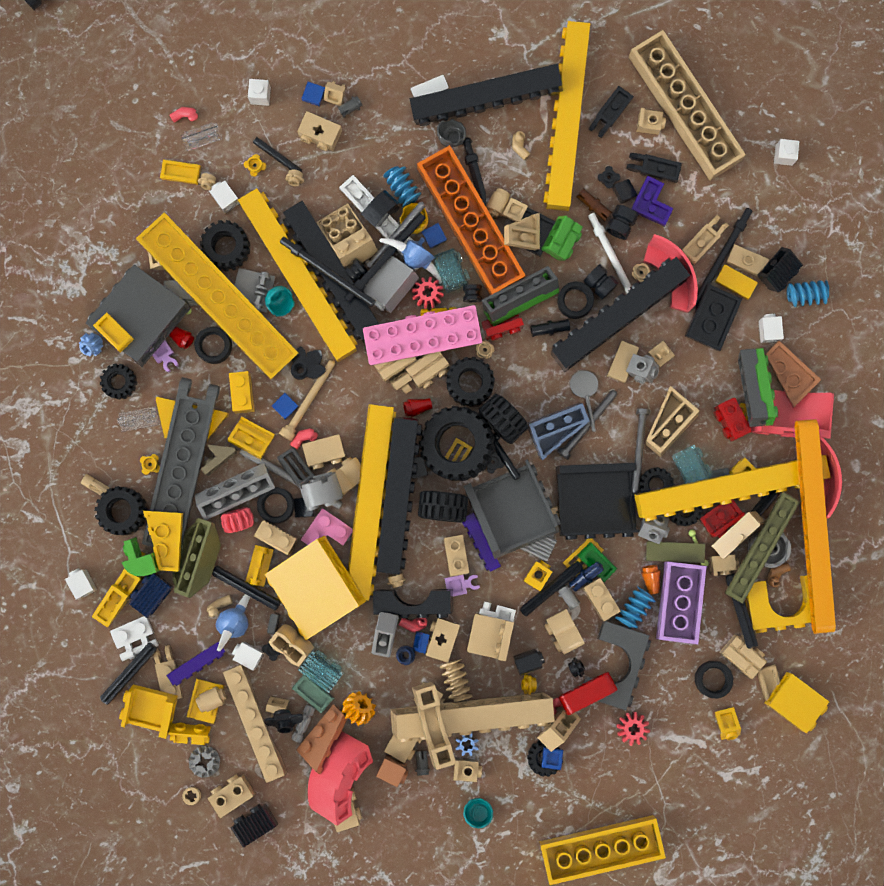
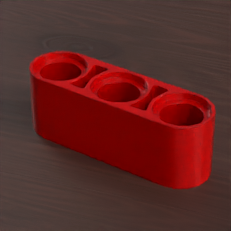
[558,672,618,715]

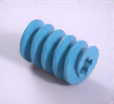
[383,166,421,209]
[787,280,829,307]
[615,586,656,629]

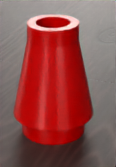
[169,326,194,349]
[403,398,432,418]

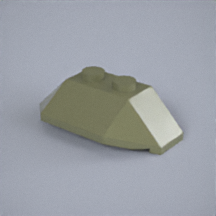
[172,518,221,598]

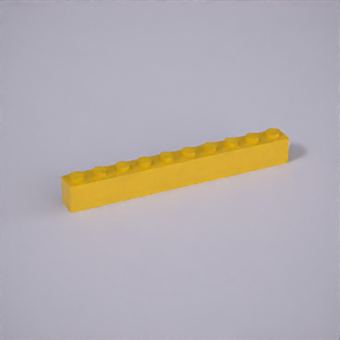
[543,21,590,211]
[238,188,358,362]
[348,404,396,601]
[634,455,831,521]

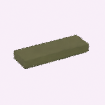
[646,541,705,563]

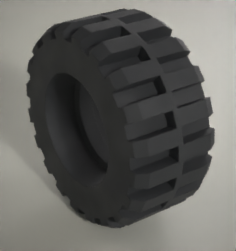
[419,406,495,481]

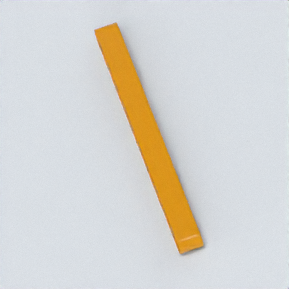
[795,419,836,634]

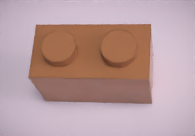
[376,754,409,787]

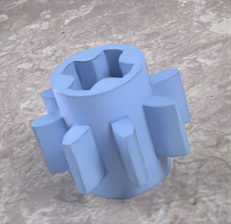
[79,333,103,356]
[456,732,479,756]

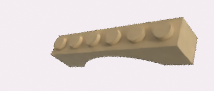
[223,665,287,783]

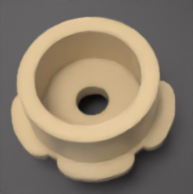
[285,170,304,186]
[198,173,216,190]
[632,263,651,282]
[476,340,494,359]
[387,573,406,588]

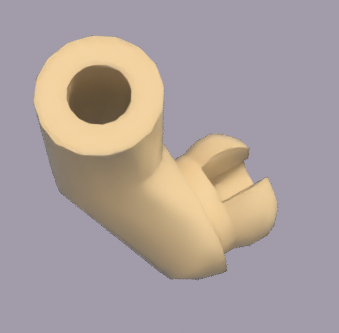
[512,131,530,160]
[207,595,233,618]

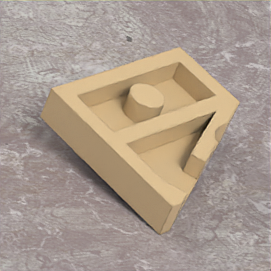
[504,213,540,251]

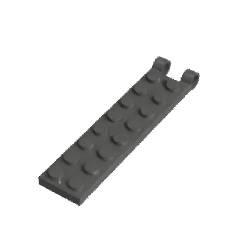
[142,377,220,548]

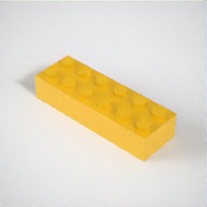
[539,815,666,885]

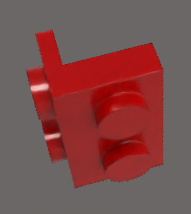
[481,314,524,341]
[713,397,752,441]
[699,499,746,538]

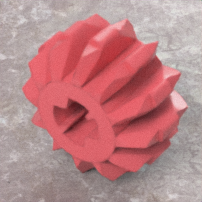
[412,277,444,309]
[220,507,254,533]
[616,712,650,746]

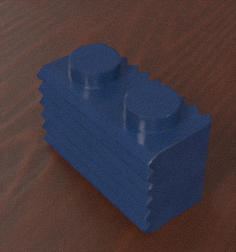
[129,573,174,618]

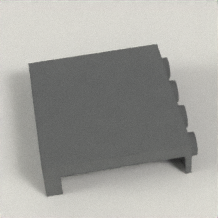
[86,265,191,367]
[464,459,561,559]

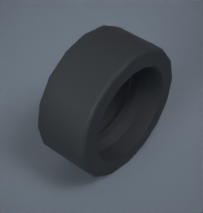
[557,281,594,319]
[194,326,232,364]
[257,487,295,524]
[695,661,734,699]

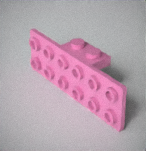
[363,305,482,365]

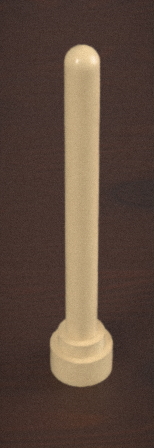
[279,360,335,442]

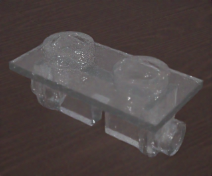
[181,122,223,151]
[117,406,159,432]

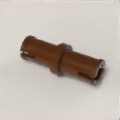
[576,188,612,222]

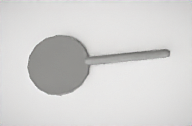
[570,371,598,432]

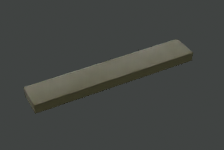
[725,492,800,603]

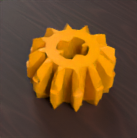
[342,691,376,726]

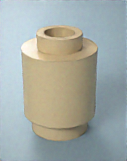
[486,188,511,218]
[196,686,227,713]

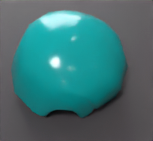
[265,286,295,317]
[463,798,494,829]

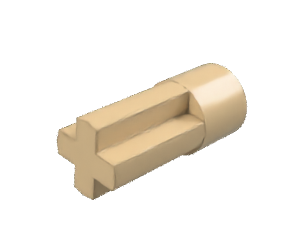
[81,474,110,496]

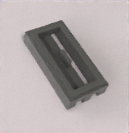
[277,447,315,489]

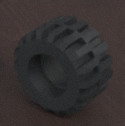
[200,220,250,271]
[446,357,495,407]
[478,393,529,444]
[94,486,148,536]
[418,491,468,523]

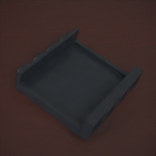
[556,463,640,540]

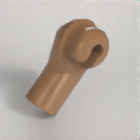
[767,562,791,588]

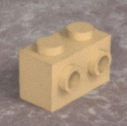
[208,774,256,818]

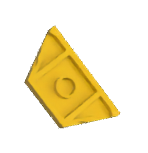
[156,397,229,441]

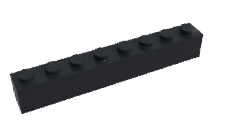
[409,63,563,126]
[282,201,379,343]
[376,416,422,575]

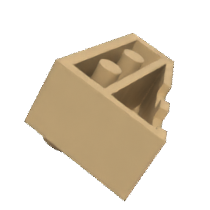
[646,386,700,458]

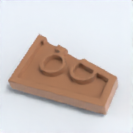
[765,341,821,408]
[296,704,348,774]

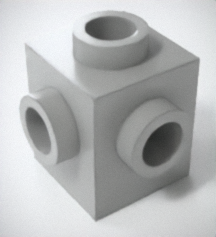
[626,354,659,384]
[638,515,670,544]

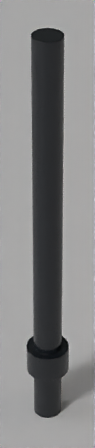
[693,208,753,308]
[344,213,426,302]
[280,237,376,307]

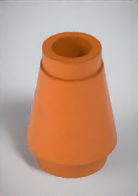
[641,565,660,594]

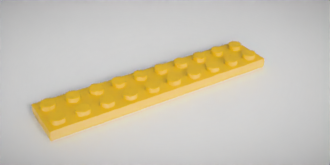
[136,212,298,380]

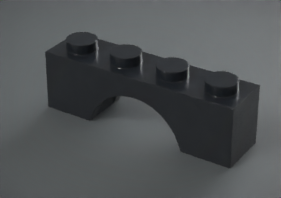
[373,589,453,618]

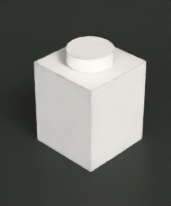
[248,79,271,106]
[774,139,799,166]
[209,180,239,214]
[759,314,784,343]
[65,568,97,600]
[232,642,265,671]

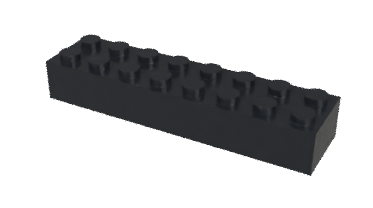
[551,257,690,373]

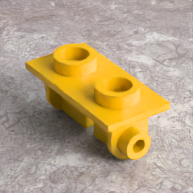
[246,545,274,587]
[169,722,211,745]

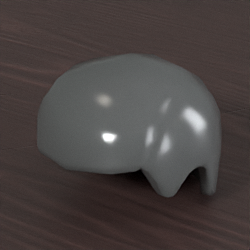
[437,119,466,147]

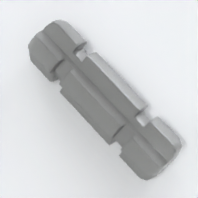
[292,705,315,743]

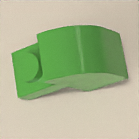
[122,537,161,576]

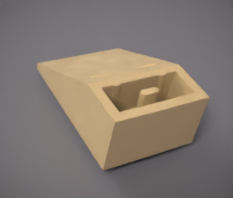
[316,204,378,268]

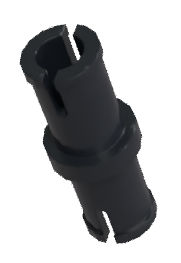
[530,319,570,337]

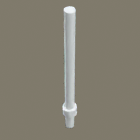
[588,213,645,317]

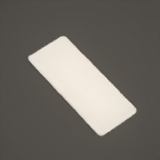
[411,75,449,97]

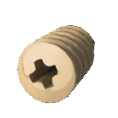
[440,659,473,702]

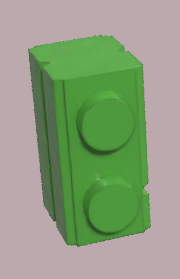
[542,216,583,261]

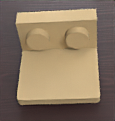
[467,614,514,661]

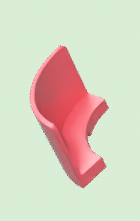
[643,234,698,313]
[748,390,834,439]
[796,435,842,519]
[308,731,373,826]

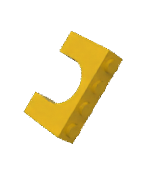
[745,575,811,633]

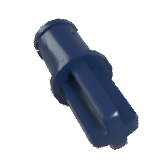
[569,562,604,592]

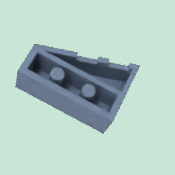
[527,403,589,460]

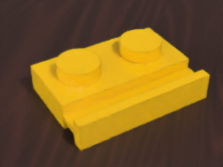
[227,416,275,459]
[186,678,225,724]

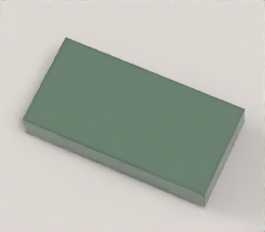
[292,673,334,713]

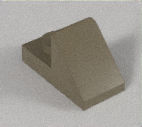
[201,445,238,476]

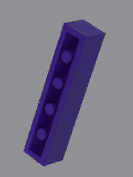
[462,513,501,572]
[166,642,225,686]

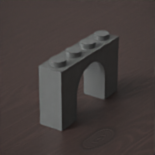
[583,621,651,710]

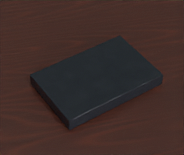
[685,283,742,351]

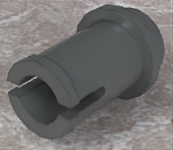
[338,96,363,118]
[415,751,430,776]

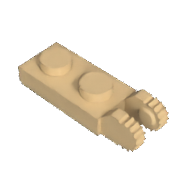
[682,215,729,265]
[153,645,183,699]

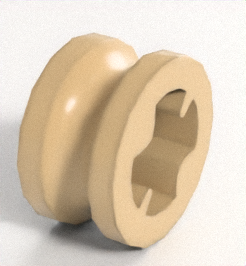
[182,787,201,805]

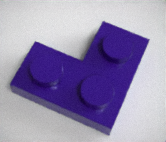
[631,176,673,227]

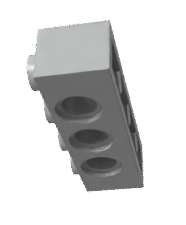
[195,463,275,520]

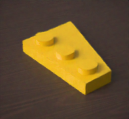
[143,510,183,572]

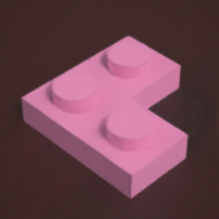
[301,508,353,546]

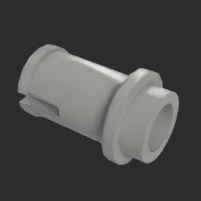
[558,584,580,610]

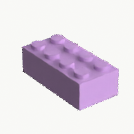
[656,562,707,644]

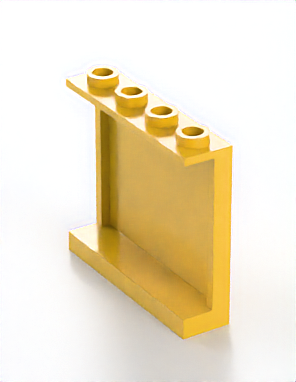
[265,536,366,640]

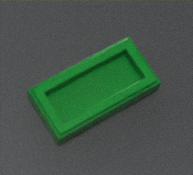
[577,542,617,582]

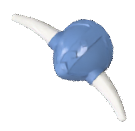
[379,237,442,284]
[215,585,254,651]

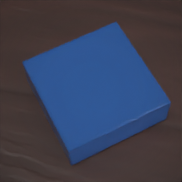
[301,82,325,107]
[422,223,447,249]
[272,393,299,420]
[412,631,430,654]
[541,747,563,770]

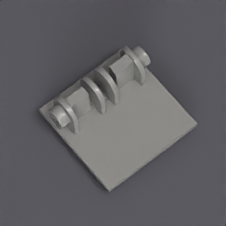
[234,268,276,313]

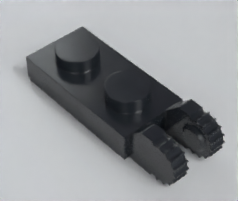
[589,86,634,138]
[626,153,682,183]

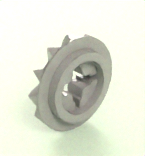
[189,746,220,778]

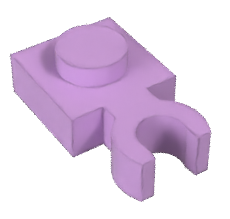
[152,340,179,373]
[444,575,480,596]

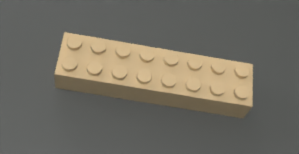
[629,30,746,181]
[390,692,555,742]

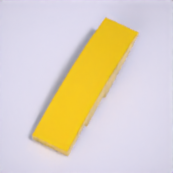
[92,551,145,628]

